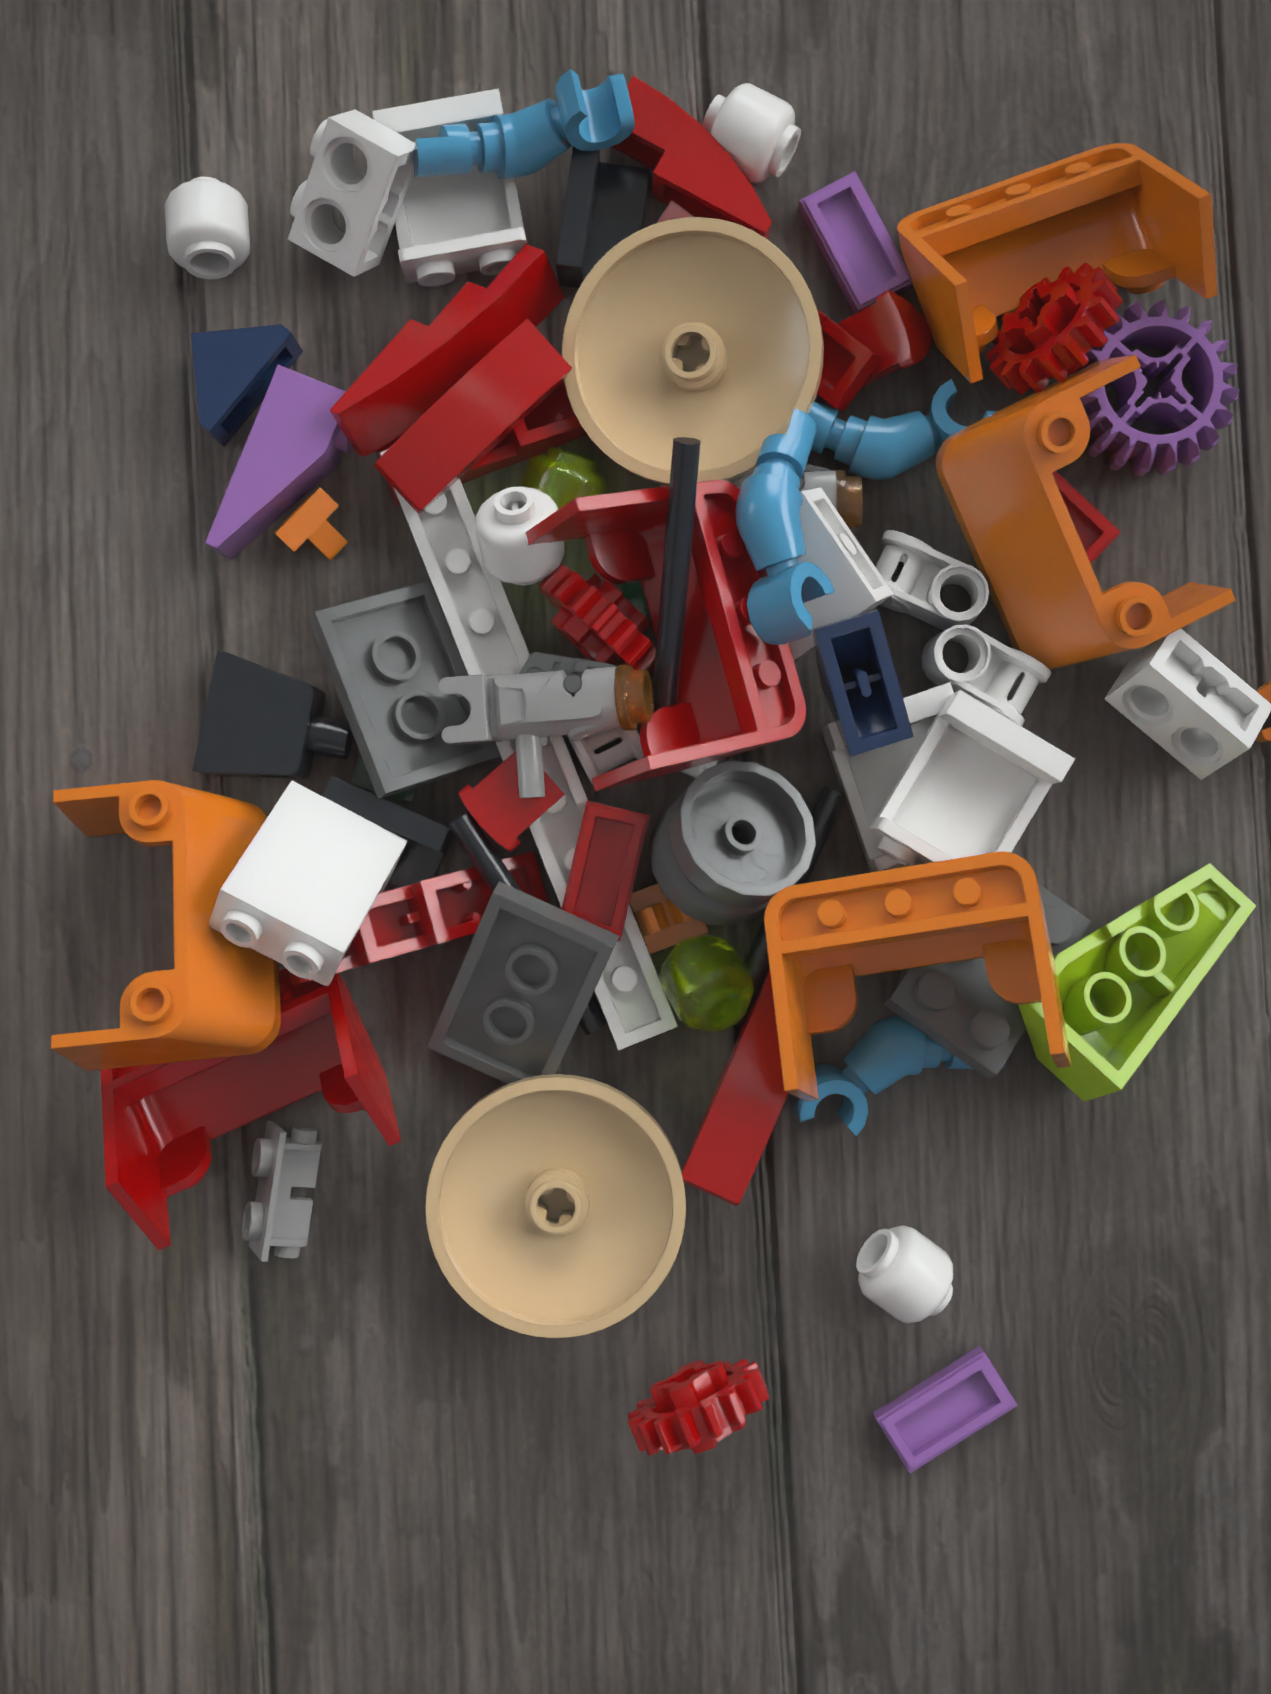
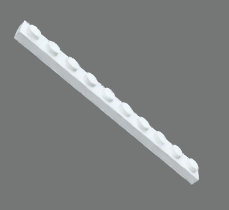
[380,449,678,1050]

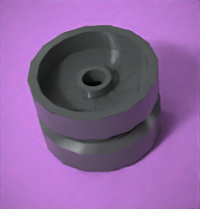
[650,761,816,926]

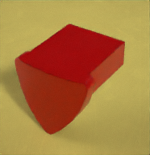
[837,290,932,388]
[458,751,565,852]

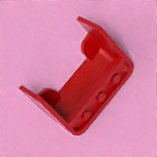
[525,480,806,791]
[100,968,401,1251]

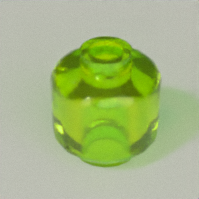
[520,446,606,546]
[659,935,754,1032]

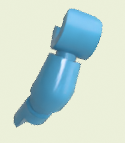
[413,69,635,179]
[809,379,998,480]
[735,408,835,645]
[789,1015,1007,1136]

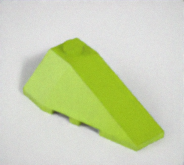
[1018,863,1256,1102]

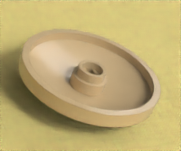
[562,217,824,486]
[425,1074,686,1338]

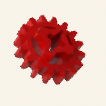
[986,263,1123,395]
[538,564,656,682]
[627,1359,769,1455]

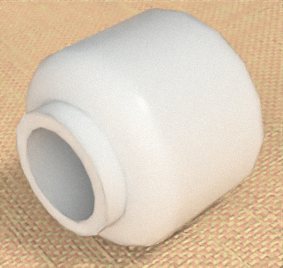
[702,83,801,184]
[165,177,250,279]
[475,487,565,586]
[856,1225,953,1324]

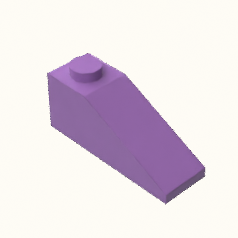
[205,365,353,559]

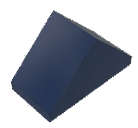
[191,324,303,447]
[812,609,914,757]

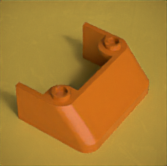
[897,143,1218,383]
[936,354,1236,670]
[51,780,281,1071]
[764,851,1071,1102]

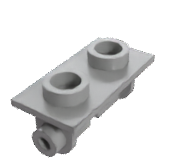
[242,1121,322,1262]

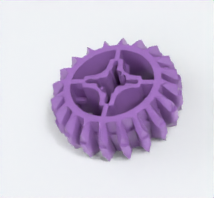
[1068,300,1240,476]

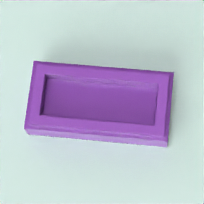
[798,171,913,314]
[873,1345,1018,1473]

